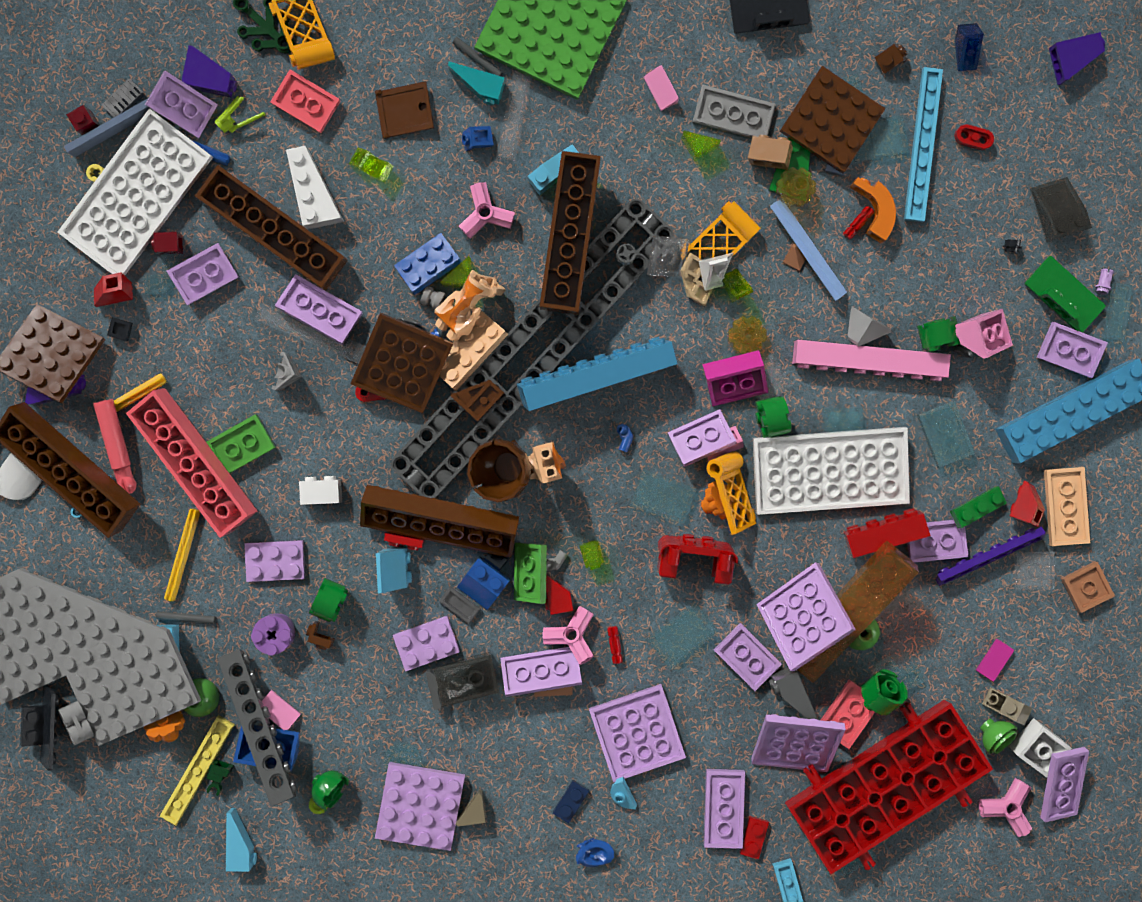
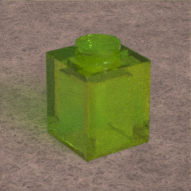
[579,539,604,570]

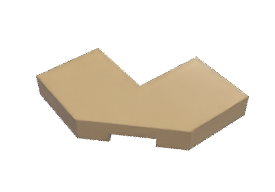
[680,253,713,306]

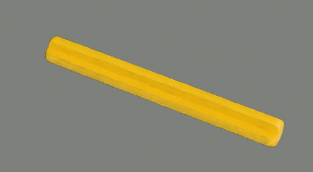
[164,508,201,602]

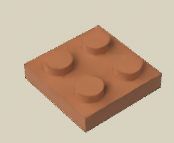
[1061,561,1115,613]

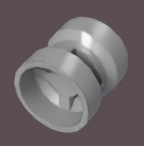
[420,286,446,309]

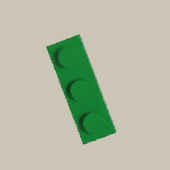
[950,486,1007,528]

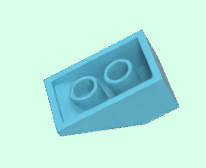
[376,548,412,593]

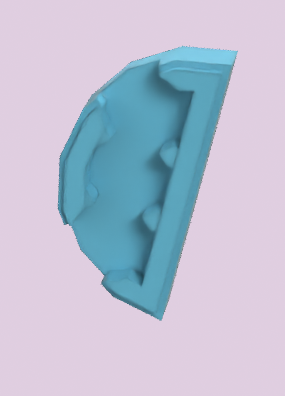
[610,777,637,809]

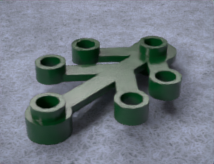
[233,0,294,54]

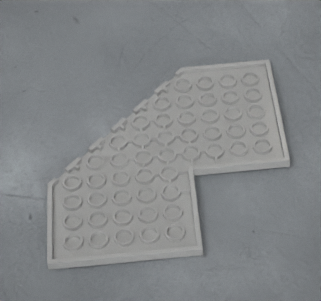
[0,568,201,746]

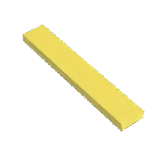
[160,715,235,826]

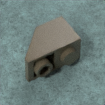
[982,687,1033,725]

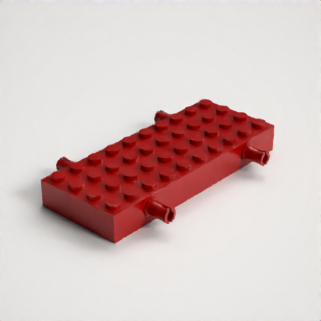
[785,700,993,875]

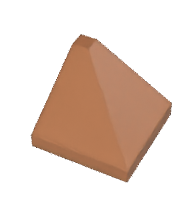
[783,243,806,271]

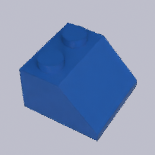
[457,556,510,610]

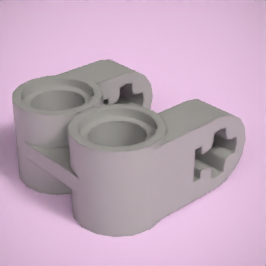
[58,701,94,746]

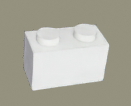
[299,476,342,505]

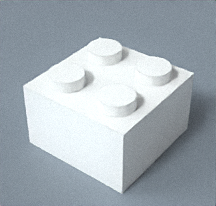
[1009,718,1072,777]

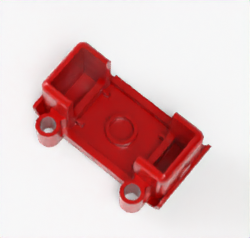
[657,534,738,585]

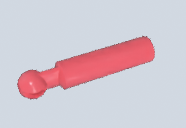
[93,399,137,494]

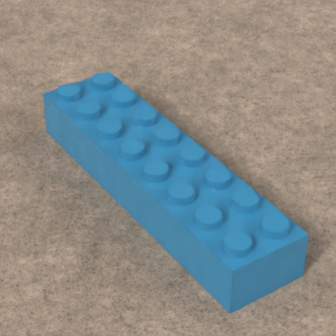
[517,337,677,411]
[995,359,1142,463]

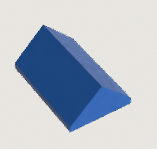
[233,725,300,772]

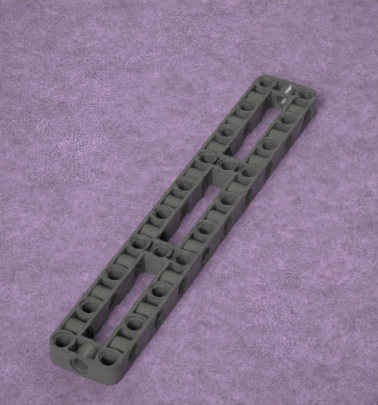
[391,199,674,498]

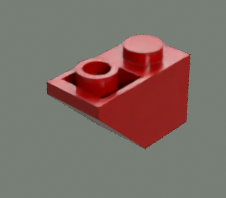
[94,272,133,307]
[1010,481,1045,527]
[545,574,573,615]

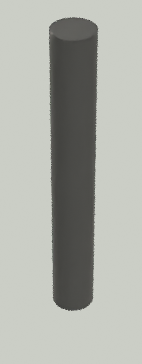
[453,37,502,76]
[156,611,216,624]

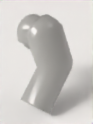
[546,550,568,571]

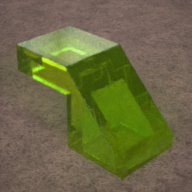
[349,147,394,183]

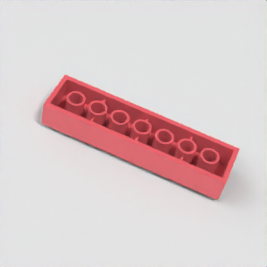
[126,388,258,538]

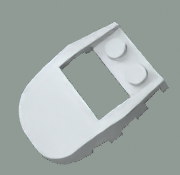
[0,453,43,500]

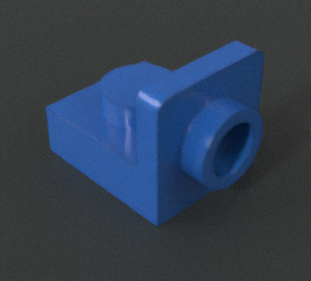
[462,126,494,151]

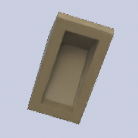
[455,789,486,827]

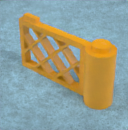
[268,0,335,70]
[679,201,761,278]
[707,451,756,535]

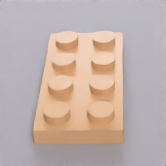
[440,311,508,391]
[1044,467,1090,546]

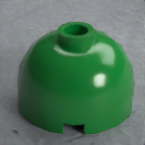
[311,770,349,811]

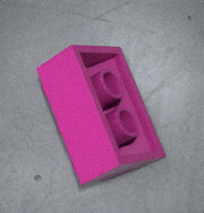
[703,350,768,407]

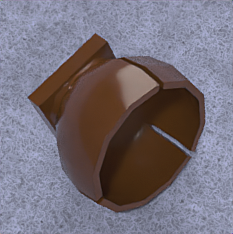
[467,439,535,502]

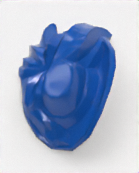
[576,838,614,867]

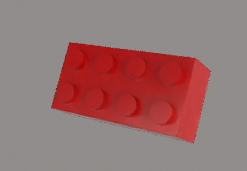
[843,508,931,558]

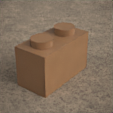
[748,135,793,170]

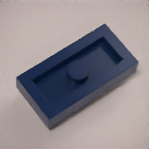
[552,780,589,824]

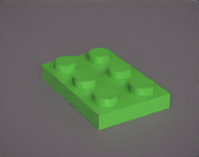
[206,414,276,473]
[514,542,547,604]

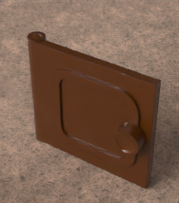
[375,81,434,139]

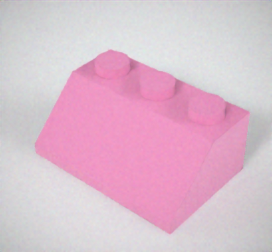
[955,309,1013,358]

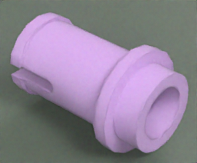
[1095,269,1114,294]

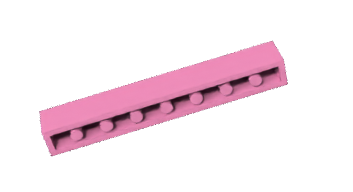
[792,340,951,381]

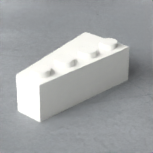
[286,146,344,230]

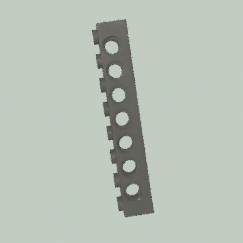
[217,649,298,806]

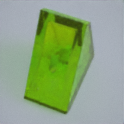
[681,130,721,162]
[440,256,472,288]
[722,269,754,303]

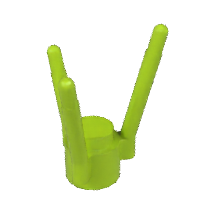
[214,96,265,133]

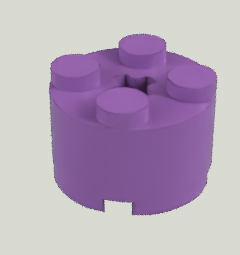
[251,613,295,655]

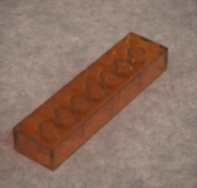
[783,541,919,683]

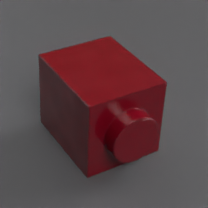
[66,105,100,135]
[151,232,183,255]

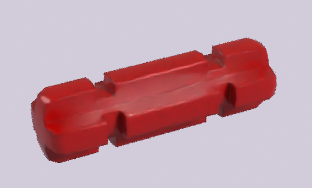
[843,206,874,239]
[607,626,623,664]

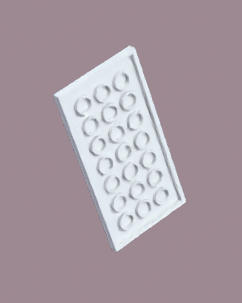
[58,108,213,275]
[753,427,910,515]

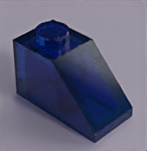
[955,23,984,71]

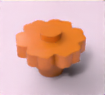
[701,481,733,520]
[144,710,185,743]

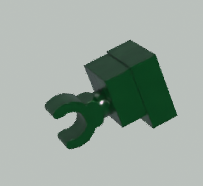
[207,759,234,796]

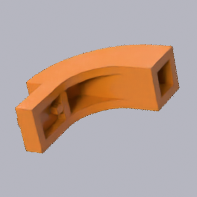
[850,177,896,243]

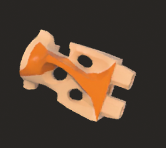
[434,270,506,341]
[528,442,566,484]

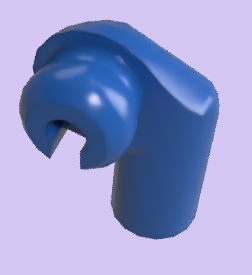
[617,424,633,453]

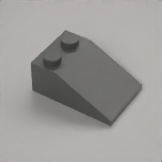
[768,666,818,720]

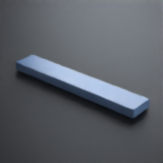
[770,199,847,301]

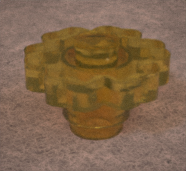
[776,167,816,207]
[728,316,767,354]

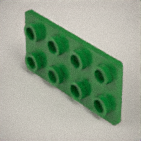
[1024,256,1106,333]

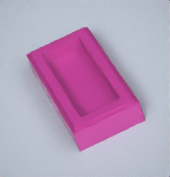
[976,639,1014,682]

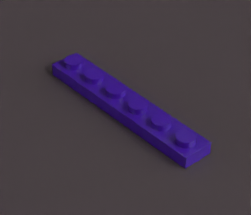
[936,527,1046,586]

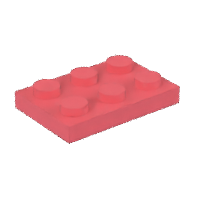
[270,70,341,133]
[821,679,875,749]

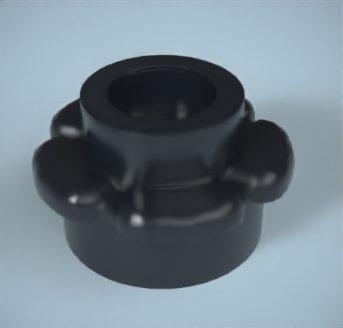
[1002,239,1022,252]

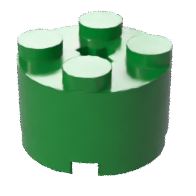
[917,316,960,352]
[755,396,791,438]
[308,578,348,622]
[861,669,908,716]

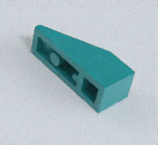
[448,61,505,106]

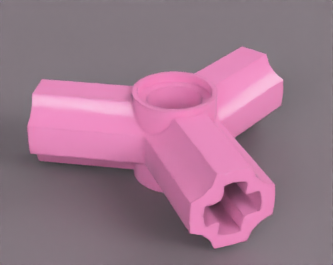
[458,182,515,239]
[543,606,594,665]
[978,778,1032,837]

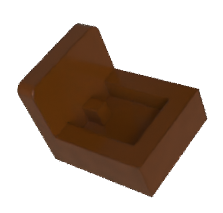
[874,44,907,74]
[306,621,335,650]

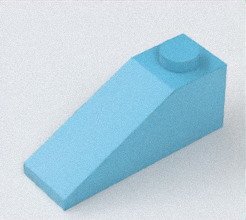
[528,145,579,195]
[226,808,257,872]

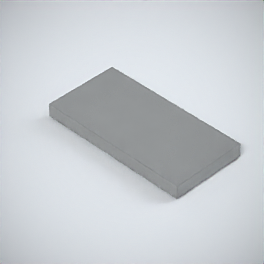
[692,84,776,138]

